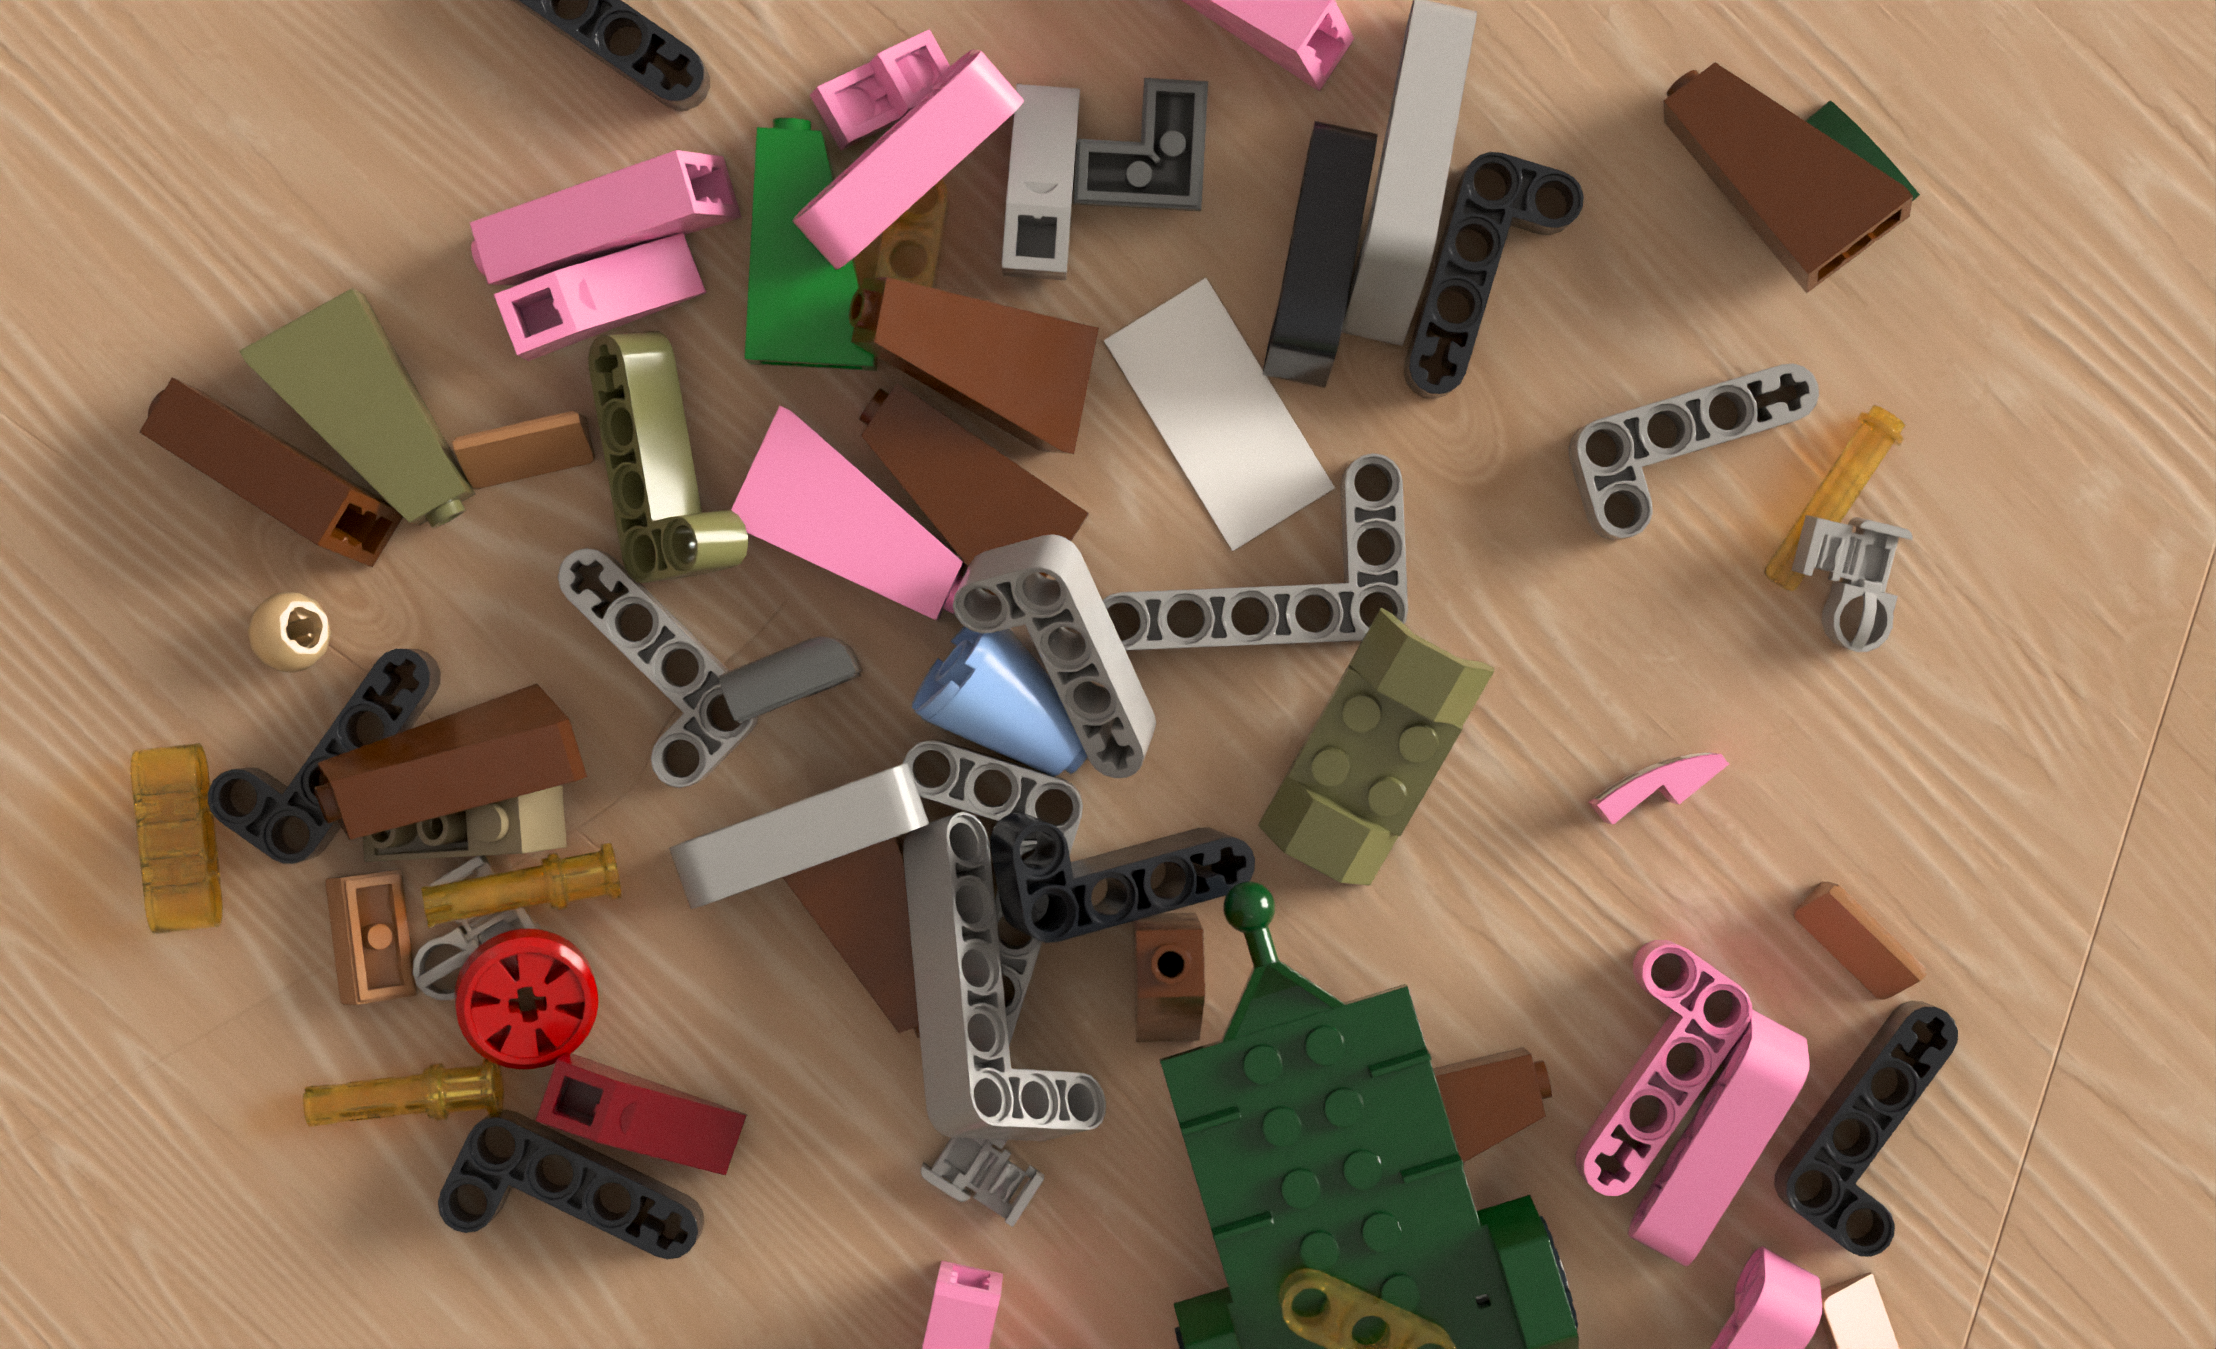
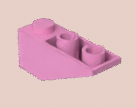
[494,233,707,361]

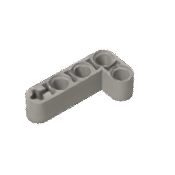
[1568,363,1819,540]
[953,535,1156,778]
[558,548,759,788]
[669,763,929,909]

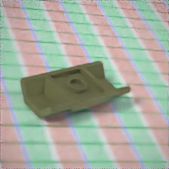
[1258,608,1494,886]

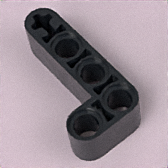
[512,0,710,110]
[1263,121,1378,388]
[1404,152,1584,399]
[208,649,441,864]
[990,812,1255,943]
[1774,1001,1958,1257]
[438,1109,705,1260]

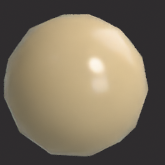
[247,592,331,673]

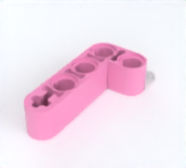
[792,49,1024,270]
[1576,940,1752,1196]
[1628,1009,1810,1266]
[1709,1246,1822,1349]

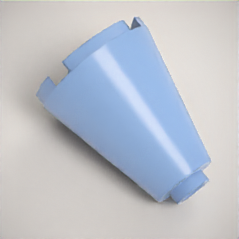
[912,626,1087,777]

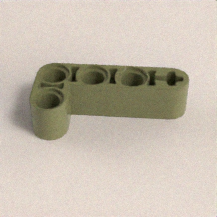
[588,331,748,583]

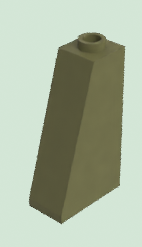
[240,288,476,529]

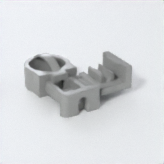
[1791,515,1913,652]
[413,856,542,1000]
[921,1137,1045,1227]

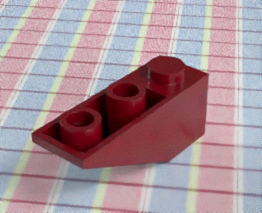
[535,1053,747,1176]

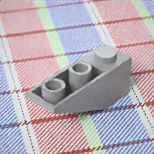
[1002,84,1080,280]

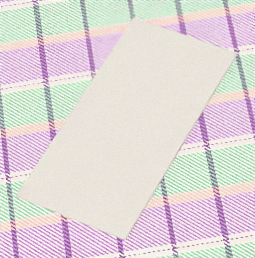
[1103,278,1335,551]

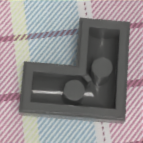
[1073,78,1208,211]
[719,636,863,723]

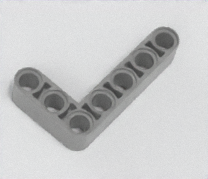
[1341,0,1477,346]
[1103,453,1408,650]
[903,739,1083,1046]
[903,812,1106,1141]

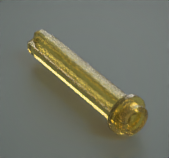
[1764,405,1906,591]

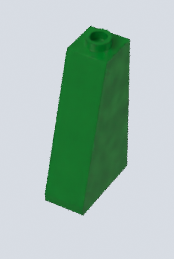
[744,118,877,371]

